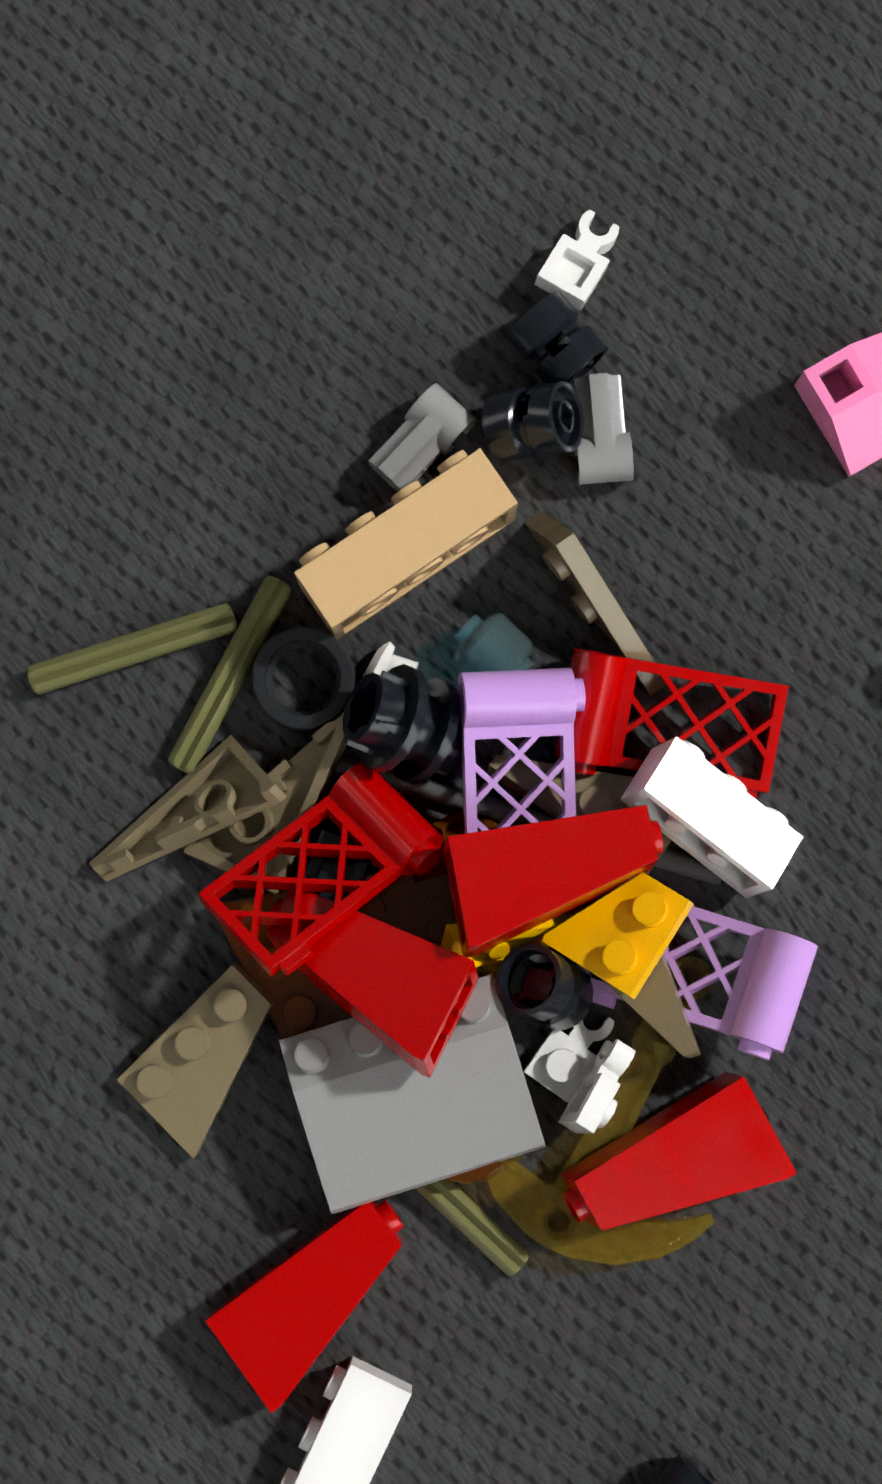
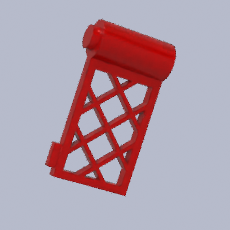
[555,648,789,799]
[198,763,443,977]

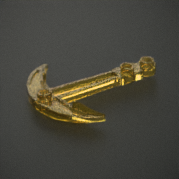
[487,956,715,1265]

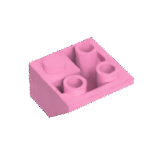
[794,332,882,477]

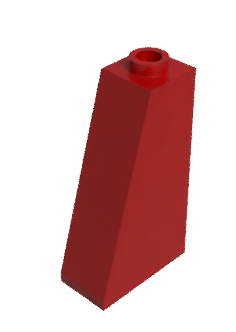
[443,805,663,958]
[266,890,479,1078]
[560,1072,797,1231]
[205,1199,405,1413]

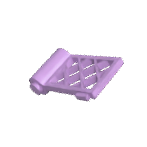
[457,668,586,834]
[582,906,818,1060]

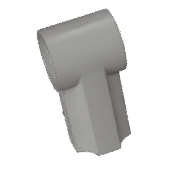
[573,373,634,485]
[368,383,477,492]

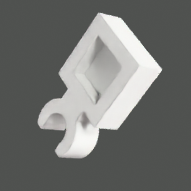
[534,210,619,311]
[524,1017,614,1103]
[558,1039,636,1134]

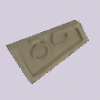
[117,963,274,1159]

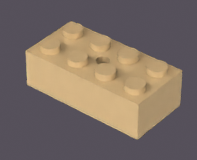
[294,448,518,640]

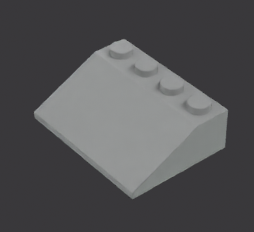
[279,974,546,1214]

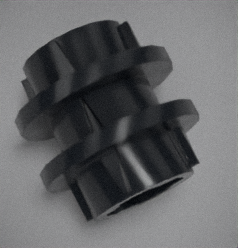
[343,664,462,785]

